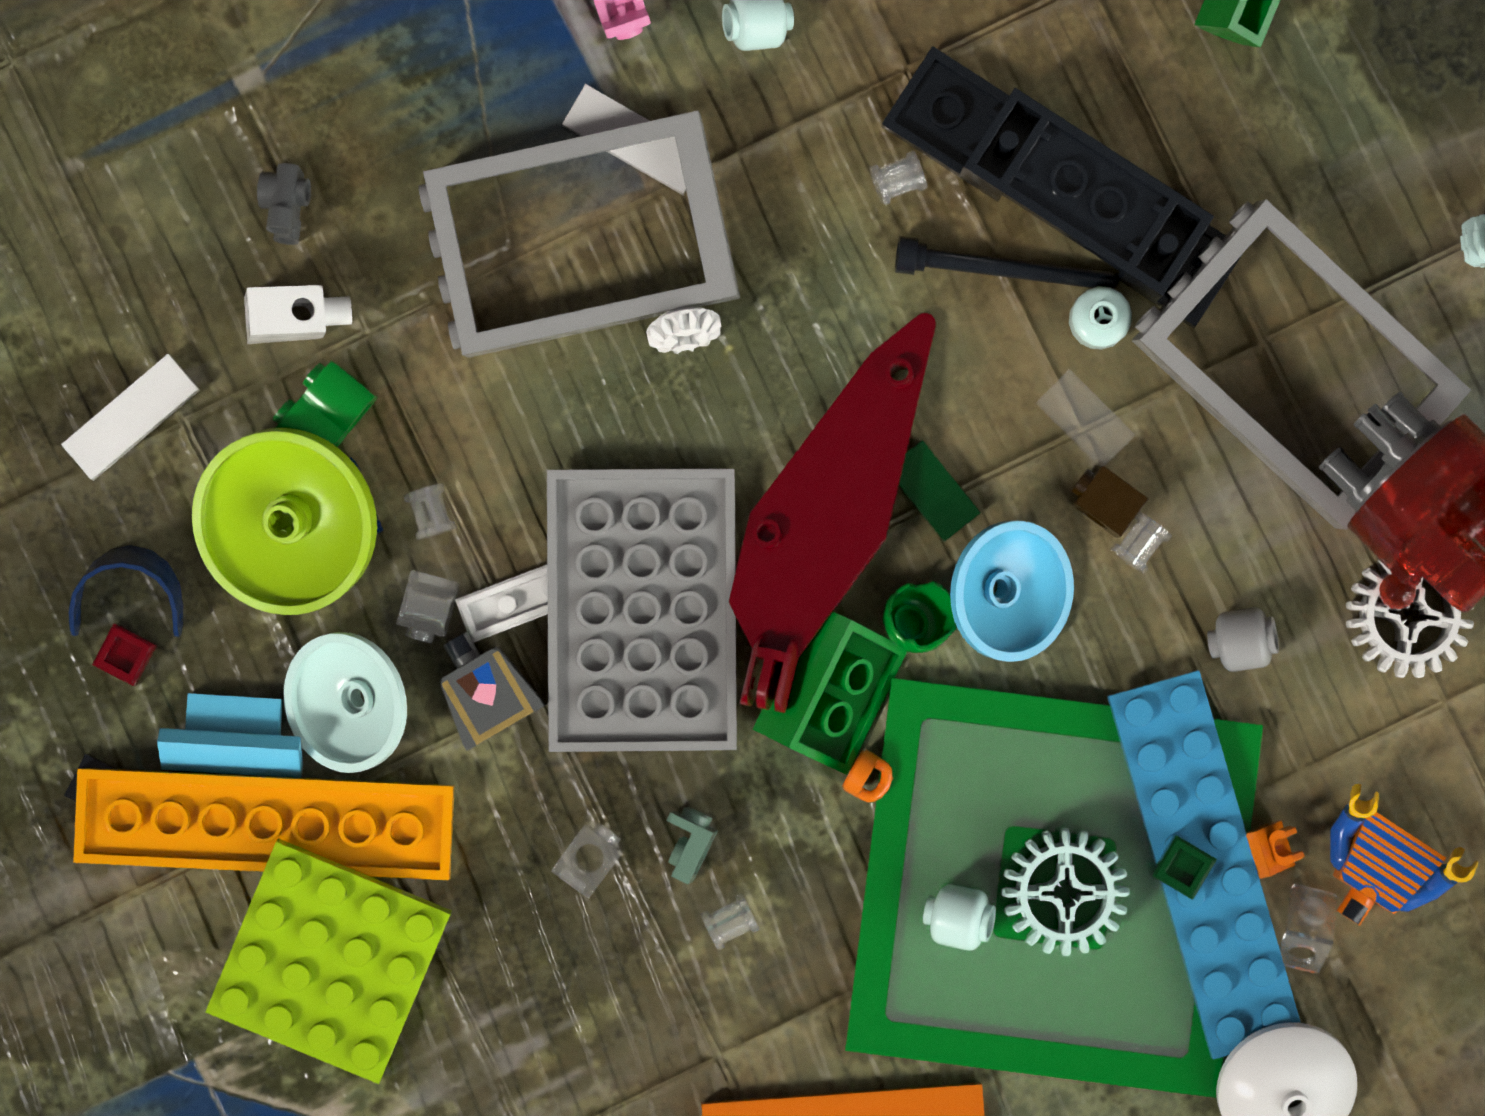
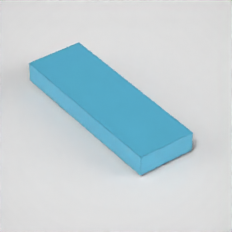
[157,728,303,778]

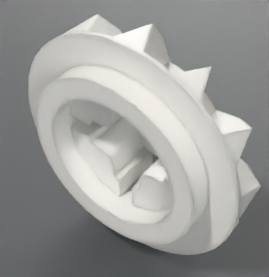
[646,306,722,354]

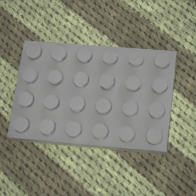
[547,469,737,752]

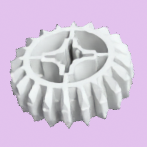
[1346,552,1474,678]

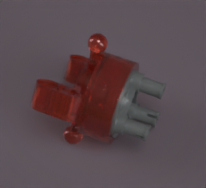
[1319,391,1485,613]

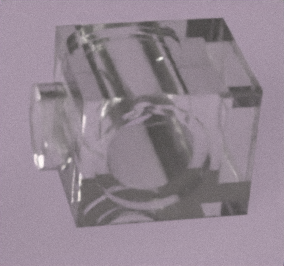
[396,570,460,643]
[551,823,624,899]

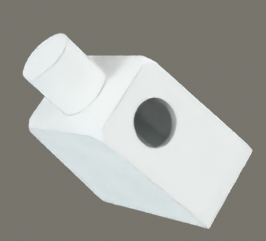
[244,285,352,344]

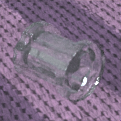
[869,151,928,206]
[403,483,457,540]
[1111,512,1172,574]
[700,893,761,951]

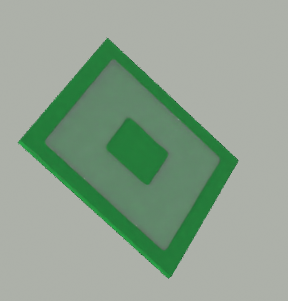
[845,678,1263,1098]

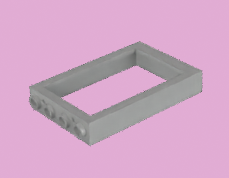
[419,111,740,358]
[1131,199,1471,530]

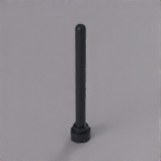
[895,236,1119,289]

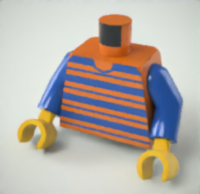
[1330,784,1478,926]

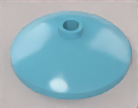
[950,520,1074,662]

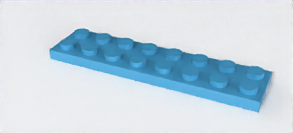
[1107,670,1301,1060]

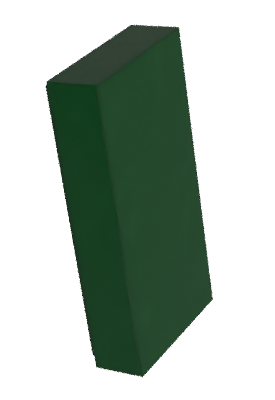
[899,440,981,542]

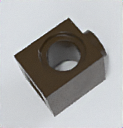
[1071,465,1149,538]

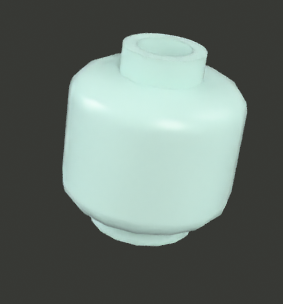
[722,0,794,51]
[1069,286,1132,350]
[923,884,996,951]

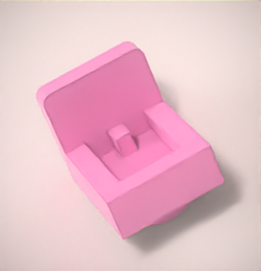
[593,0,651,40]

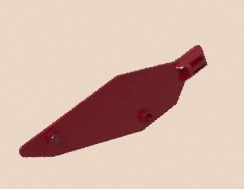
[729,313,936,713]

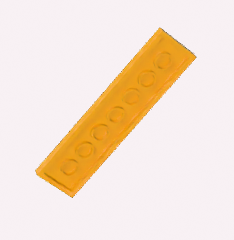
[73,768,455,880]

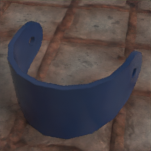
[69,545,183,637]

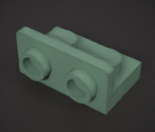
[666,806,718,885]

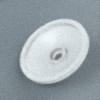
[1216,1022,1357,1116]

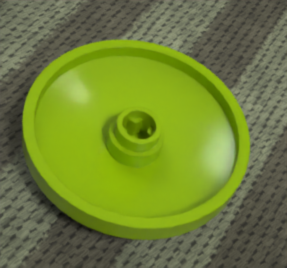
[192,428,377,615]

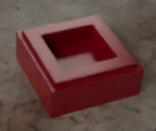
[92,623,157,686]

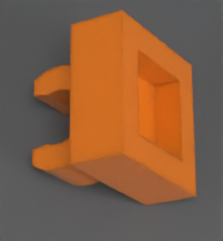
[1246,820,1304,879]

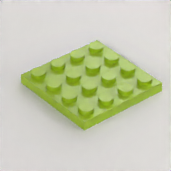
[205,838,452,1084]

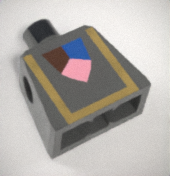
[440,632,546,751]

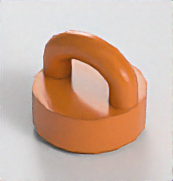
[842,749,893,802]

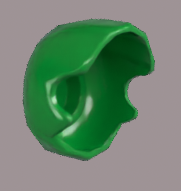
[882,581,957,653]

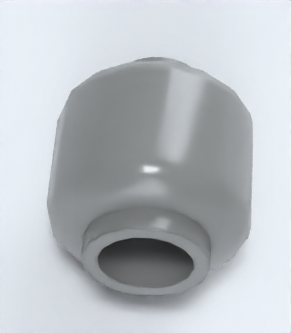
[1207,607,1279,672]

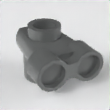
[257,163,311,245]

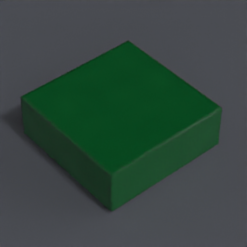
[1150,834,1217,900]

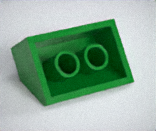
[752,612,907,775]

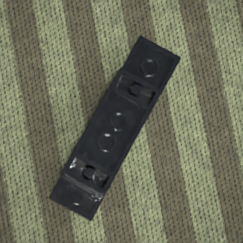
[881,46,1243,329]

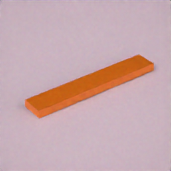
[701,1082,985,1116]

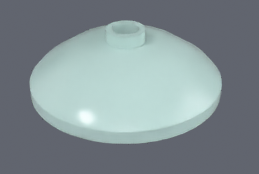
[284,632,407,773]

